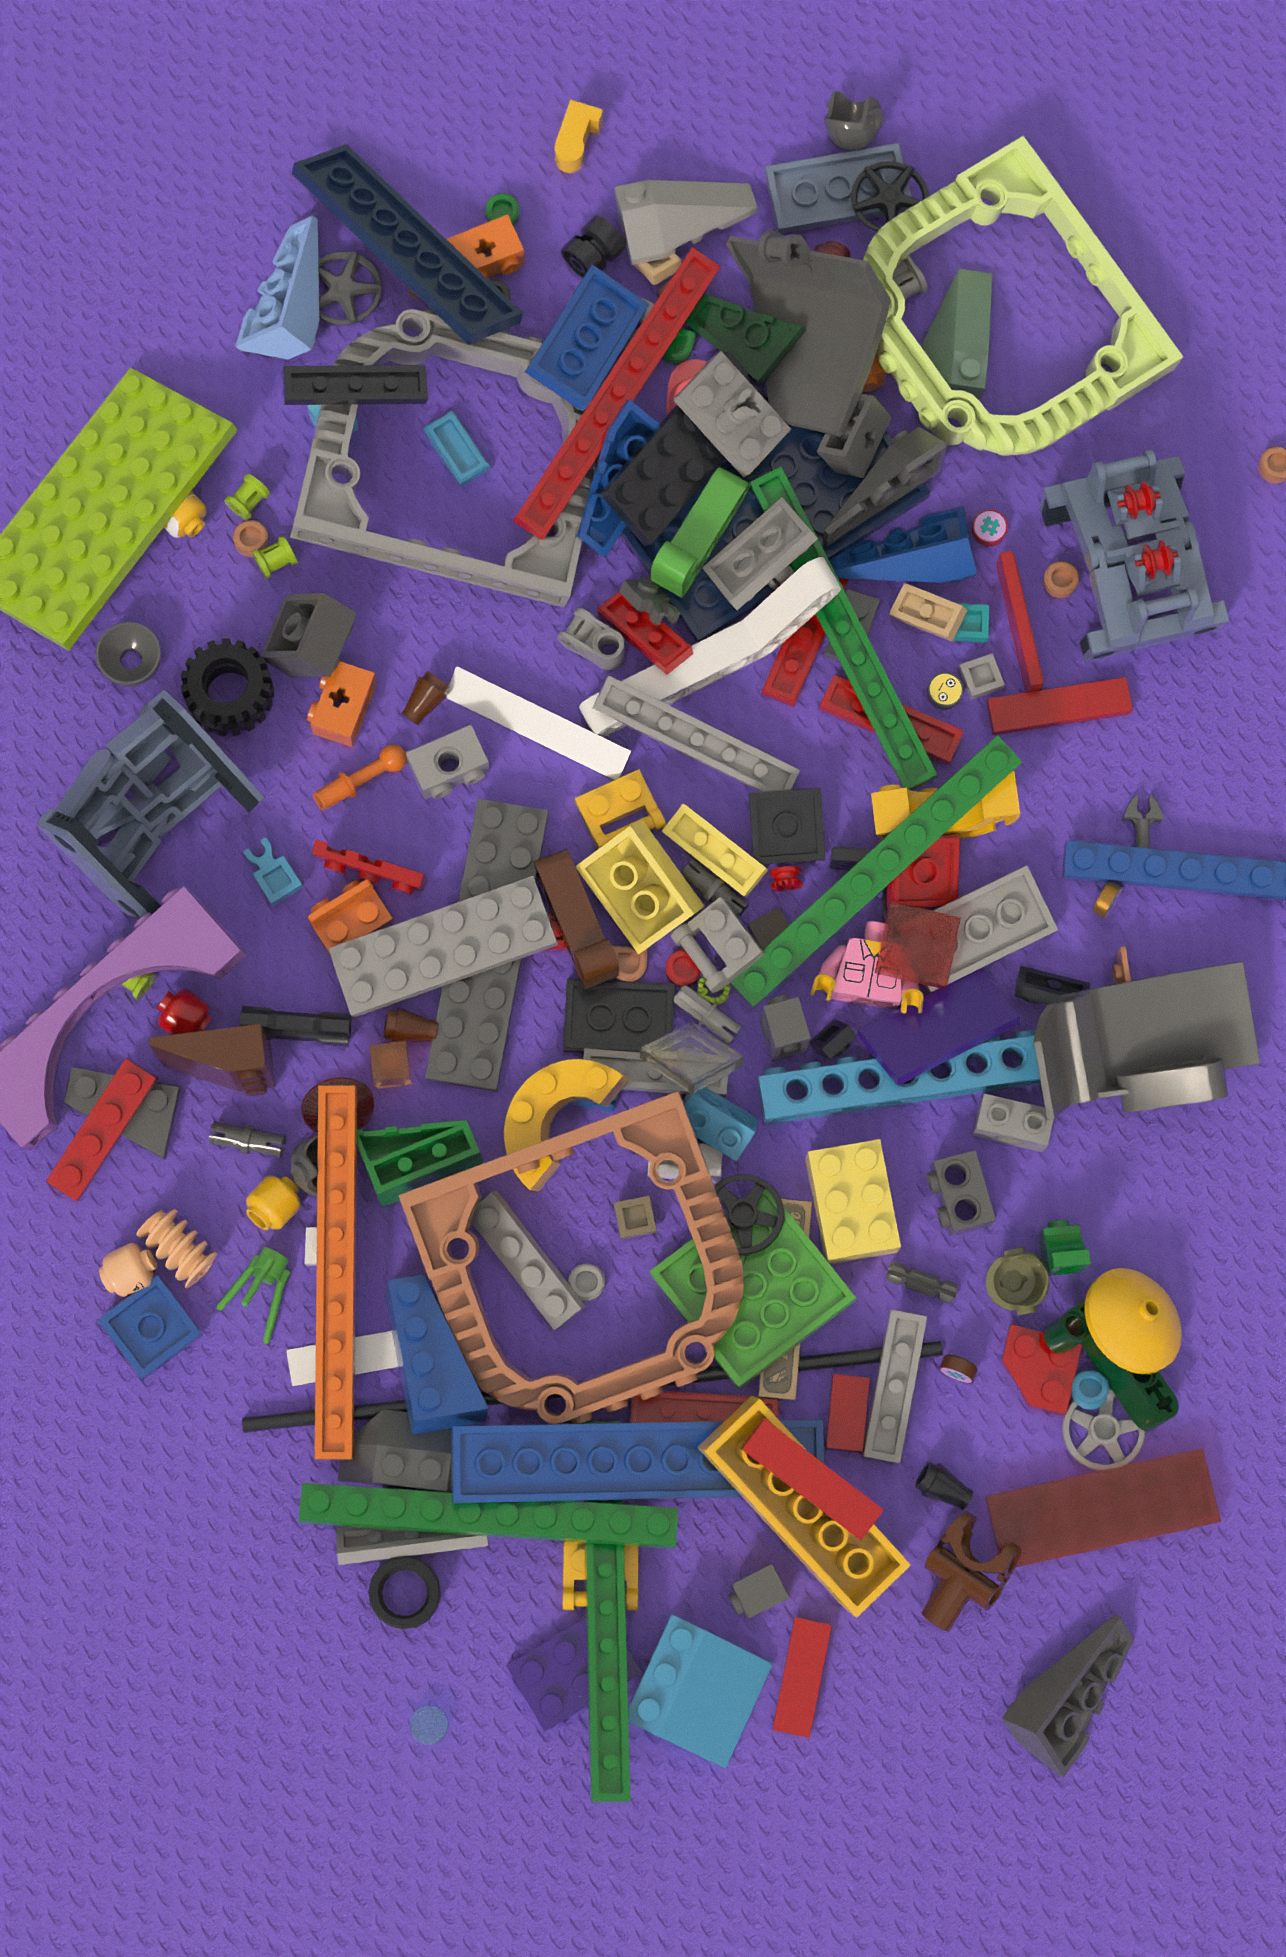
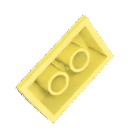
[575,819,705,954]

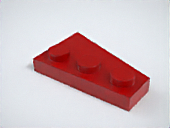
[312,839,427,894]

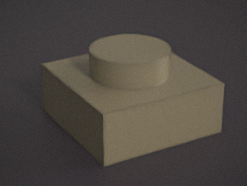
[613,1195,657,1240]

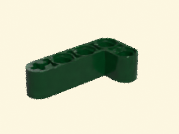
[1043,1300,1179,1431]

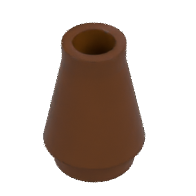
[401,671,450,726]
[383,1007,438,1043]

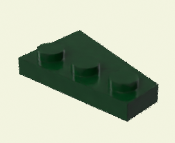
[685,294,806,385]

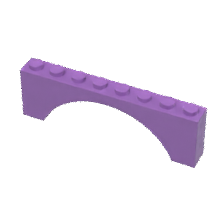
[0,886,248,1150]

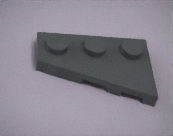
[64,1067,180,1160]

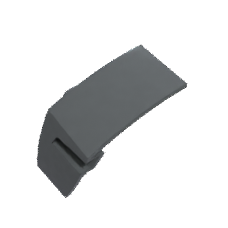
[1034,961,1260,1120]

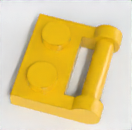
[575,769,666,849]
[563,1541,638,1611]

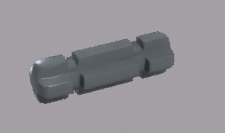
[886,1262,958,1303]

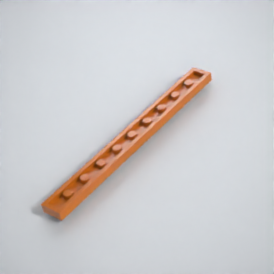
[315,1085,357,1459]

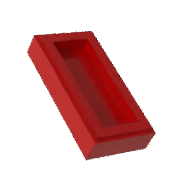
[825,1374,870,1453]

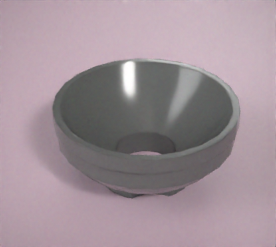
[96,622,161,687]

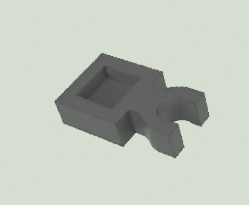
[619,577,680,625]

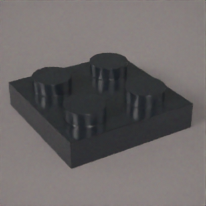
[748,787,825,864]

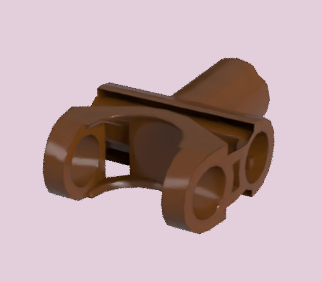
[920,1511,1022,1632]

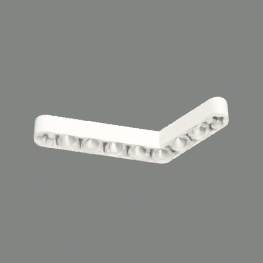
[579,557,842,737]

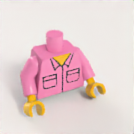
[810,921,924,1013]

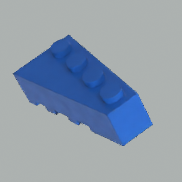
[385,1274,489,1435]

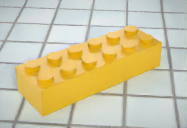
[697,1396,911,1618]

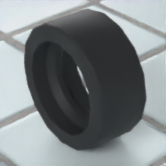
[368,1556,441,1630]

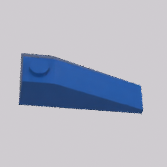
[576,400,659,557]
[829,506,977,583]

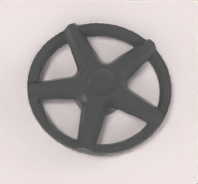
[318,251,382,325]

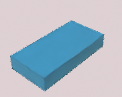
[423,410,490,488]

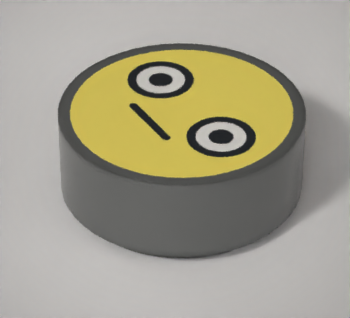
[927,672,963,710]

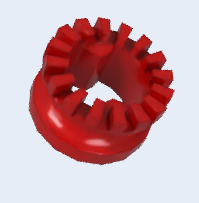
[769,866,803,891]

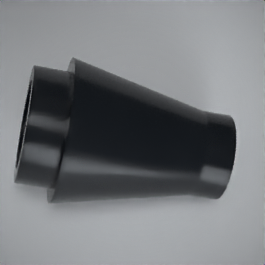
[915,1462,973,1510]

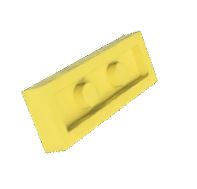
[662,803,768,898]

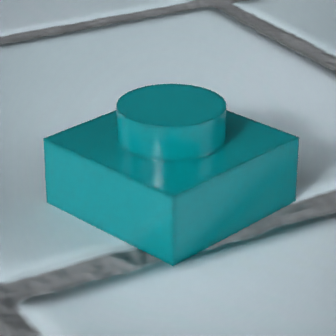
[953,603,989,643]

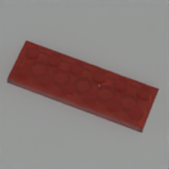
[985,1448,1221,1567]

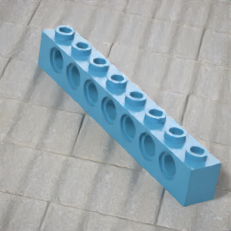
[757,1030,1041,1125]

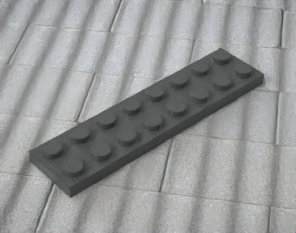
[425,799,549,1092]

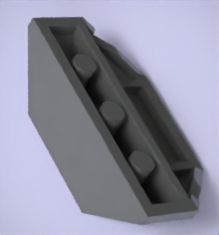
[337,1409,452,1493]

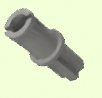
[673,985,742,1045]

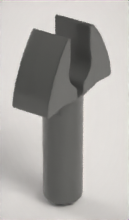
[1122,795,1163,848]

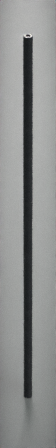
[242,1341,943,1433]

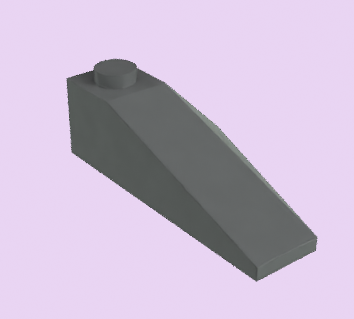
[822,427,947,547]
[1002,1615,1134,1778]

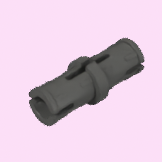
[681,859,749,918]
[209,1121,286,1158]

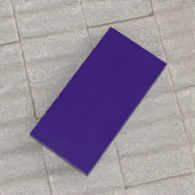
[858,969,1020,1086]

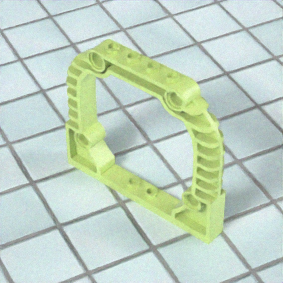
[863,136,1183,456]

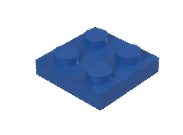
[98,1275,203,1380]

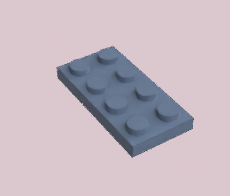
[764,143,911,234]

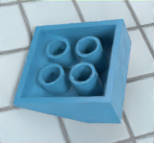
[628,1615,773,1769]

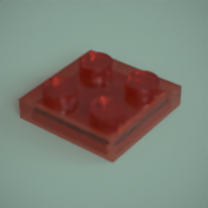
[874,901,961,990]

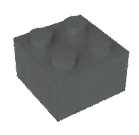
[259,593,357,677]

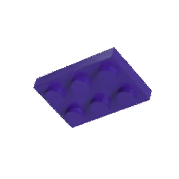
[506,1618,642,1732]

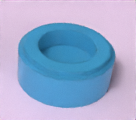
[1071,1370,1109,1409]

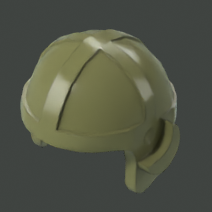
[985,1247,1050,1315]

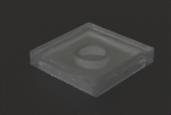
[640,1021,744,1094]

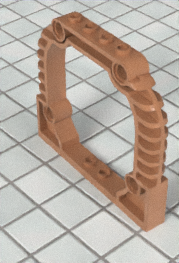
[398,1091,744,1424]

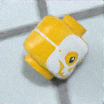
[164,491,206,538]

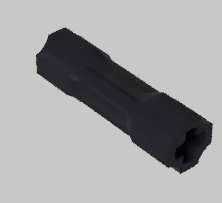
[239,1006,352,1047]

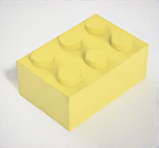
[805,1139,901,1264]

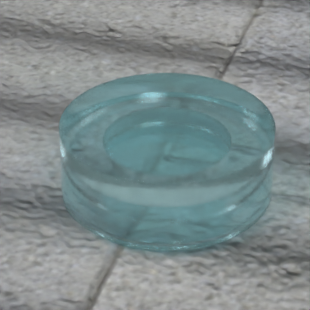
[410,1706,448,1745]

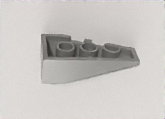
[614,180,758,265]

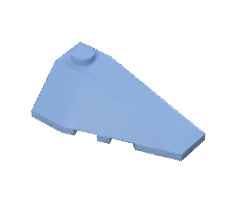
[235,215,319,359]

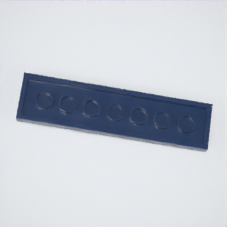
[292,144,523,345]

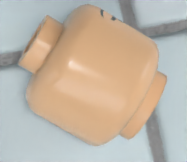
[99,1243,157,1297]

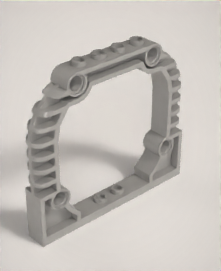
[290,309,599,607]

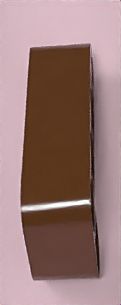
[533,848,620,989]

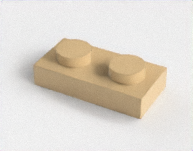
[889,583,968,642]

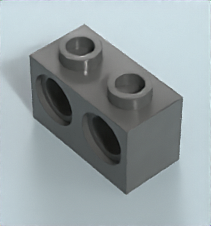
[926,1150,996,1236]

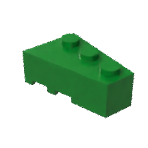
[357,1120,484,1208]

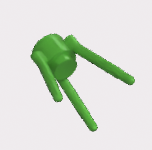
[216,1247,291,1344]

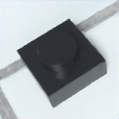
[809,1019,857,1059]

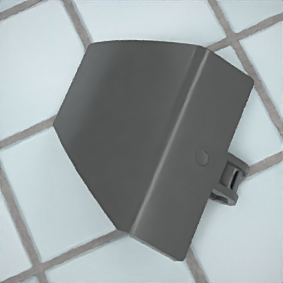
[726,230,890,436]

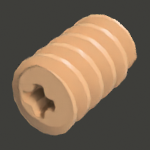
[136,1209,218,1289]

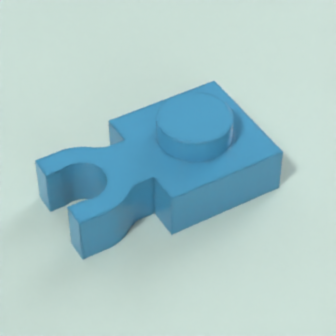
[243,837,303,907]

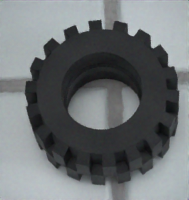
[181,638,274,736]

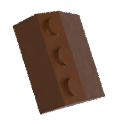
[149,1024,276,1096]

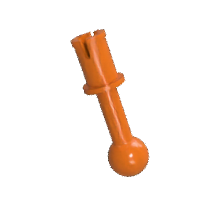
[312,744,407,811]

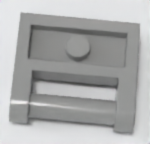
[671,896,765,993]

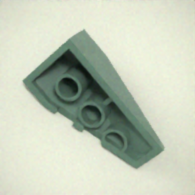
[921,269,992,400]

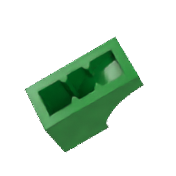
[1038,1220,1091,1276]

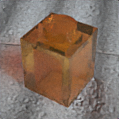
[369,1041,412,1089]

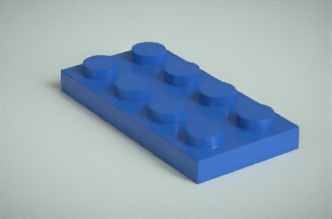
[525,265,649,412]

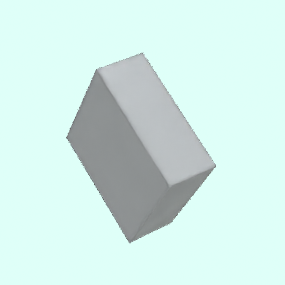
[958,653,1005,700]

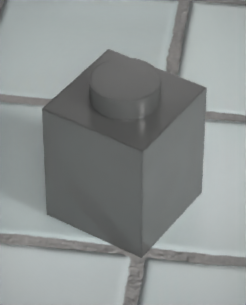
[728,1564,789,1619]

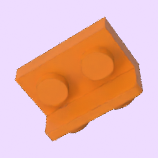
[307,879,394,956]

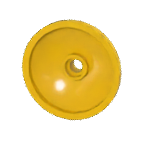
[1085,1268,1182,1374]

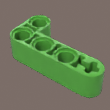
[651,467,750,598]

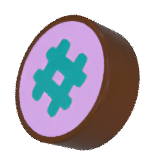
[939,1355,978,1384]

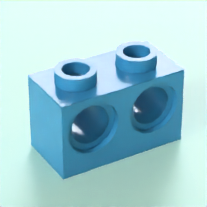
[683,1081,758,1161]

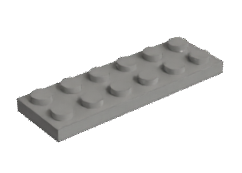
[328,876,558,1018]

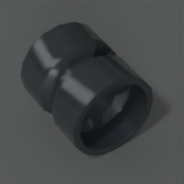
[561,215,626,278]

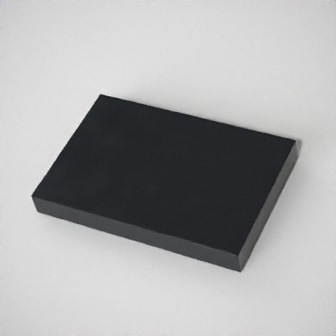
[563,979,675,1055]

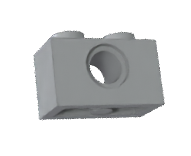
[406,725,490,800]
[971,1094,1054,1152]

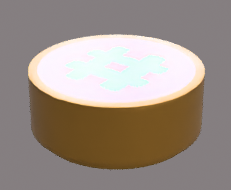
[1093,882,1122,919]

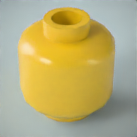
[246,1176,301,1230]

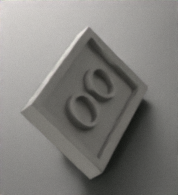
[673,351,791,478]
[702,497,818,610]

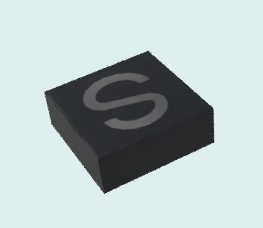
[829,846,868,870]

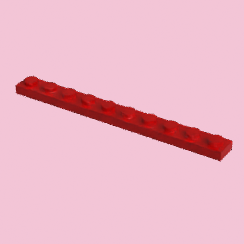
[513,247,721,541]

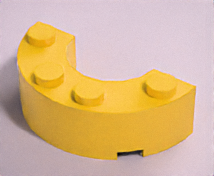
[871,771,1020,839]
[504,1059,630,1192]

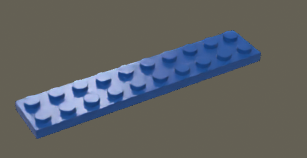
[451,1420,824,1503]

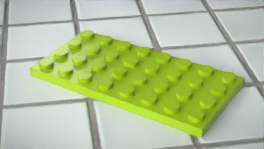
[0,367,238,651]

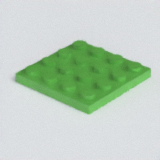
[649,1188,856,1389]

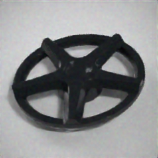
[851,161,929,232]
[714,1174,784,1256]

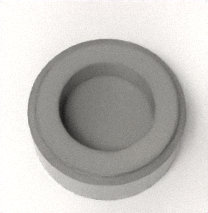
[568,1264,605,1302]

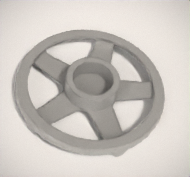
[1062,1388,1145,1471]

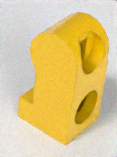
[555,99,603,173]

